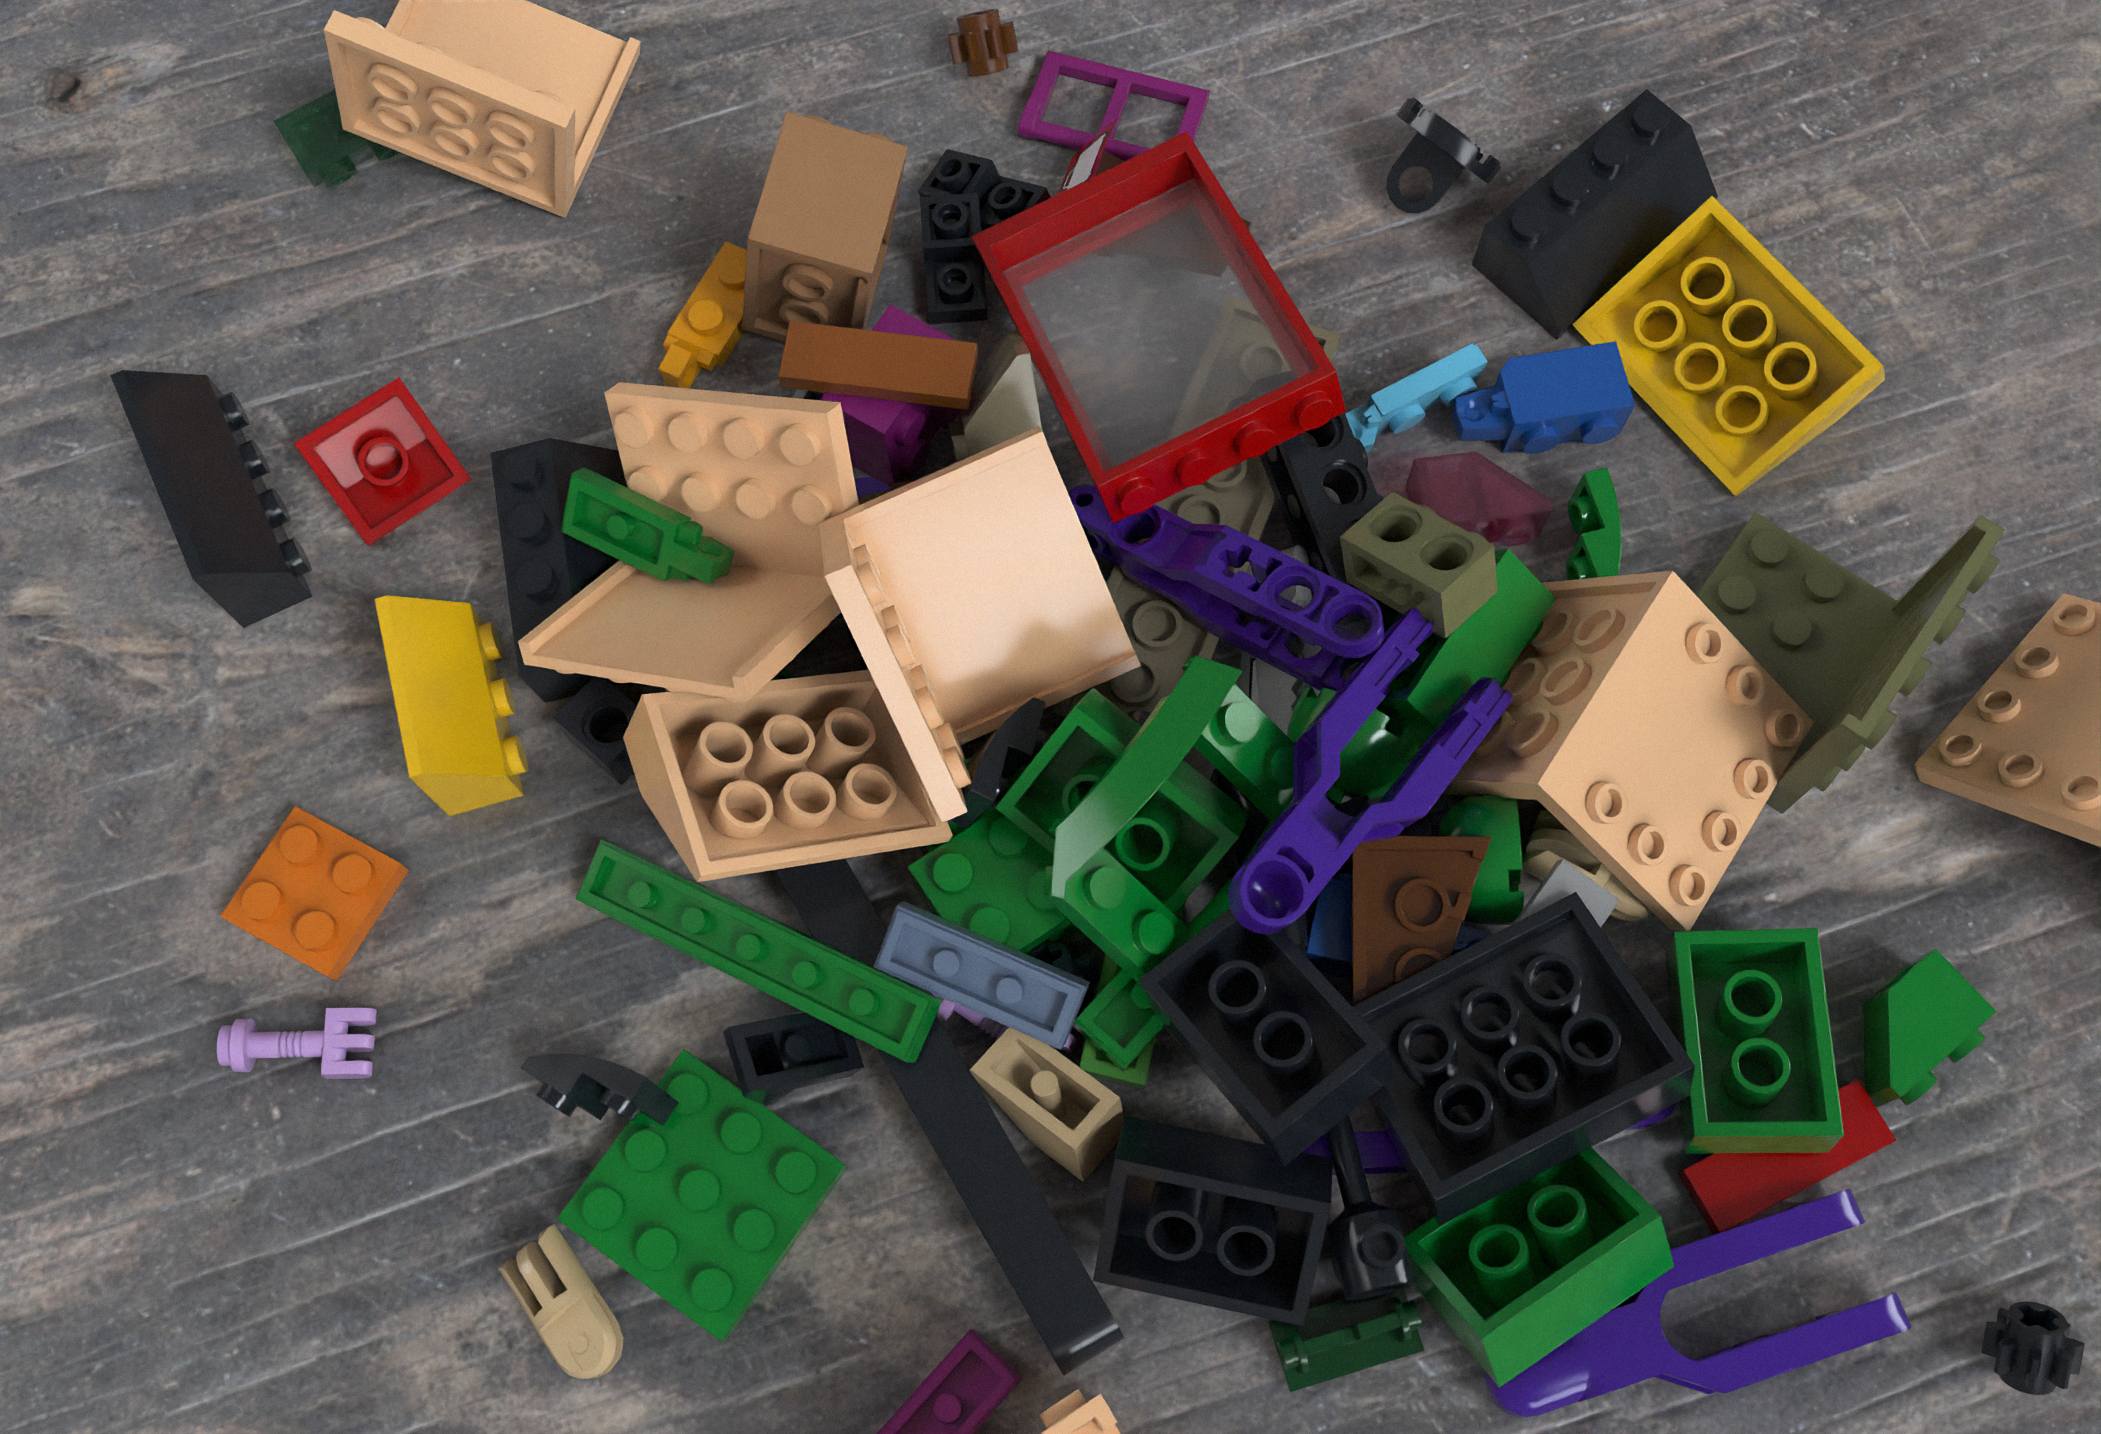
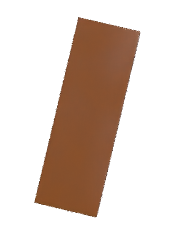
[778,321,978,410]

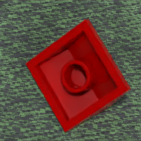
[294,377,472,546]

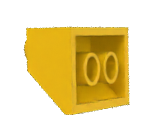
[374,595,528,816]

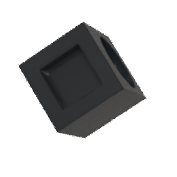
[553,676,637,785]

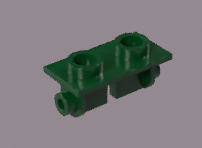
[1268,1289,1425,1392]

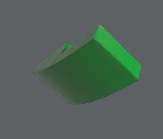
[1565,467,1622,580]

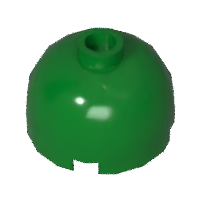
[1287,686,1422,805]
[1436,794,1524,925]

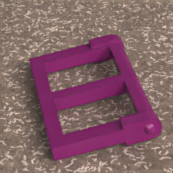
[1018,50,1210,161]

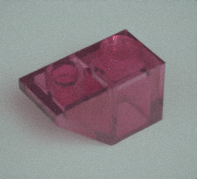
[1405,451,1552,547]

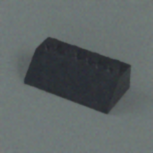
[1472,89,1718,340]
[110,370,313,628]
[490,438,628,703]

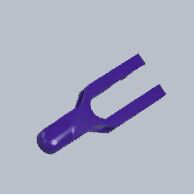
[1068,484,1391,696]
[1228,606,1513,934]
[1485,1189,1912,1417]

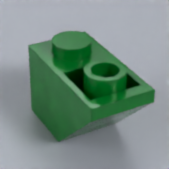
[1863,949,1997,1108]

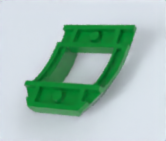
[1044,656,1332,983]

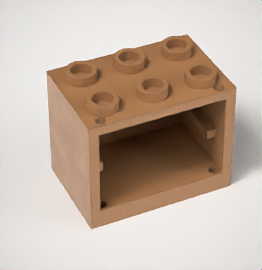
[742,111,908,341]

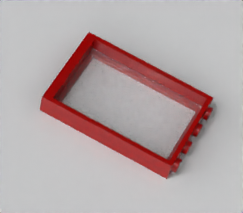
[972,131,1346,524]

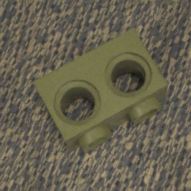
[1340,492,1498,639]

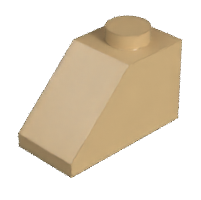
[970,1027,1124,1182]

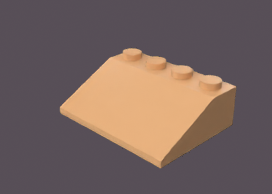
[623,670,953,882]

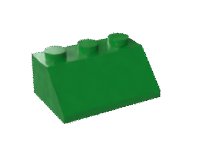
[1347,548,1556,748]

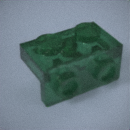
[274,90,401,188]

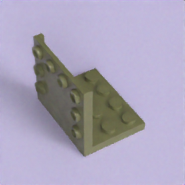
[1696,512,2005,814]

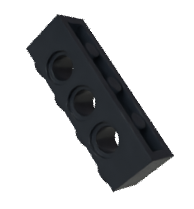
[1239,372,1394,626]

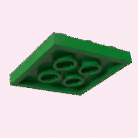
[557,1049,848,1342]

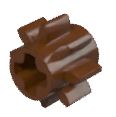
[948,9,1018,77]

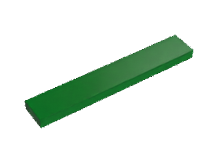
[575,839,943,1063]

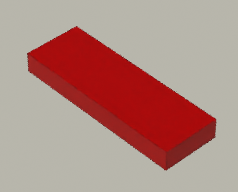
[1677,1079,1897,1235]

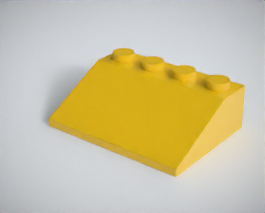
[1572,196,1885,497]

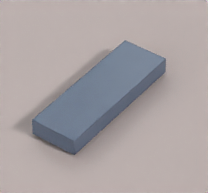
[874,901,1090,1050]

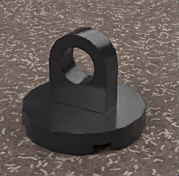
[1386,97,1501,214]

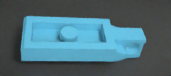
[1345,343,1488,453]

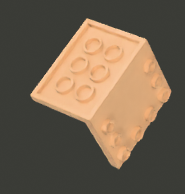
[324,0,641,218]
[518,382,859,702]
[818,426,1141,823]
[1442,570,1814,931]
[1914,593,2101,847]

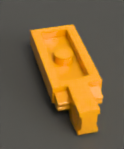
[658,241,747,388]

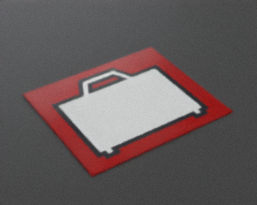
[1058,120,1115,194]

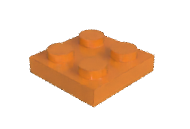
[220,806,409,982]

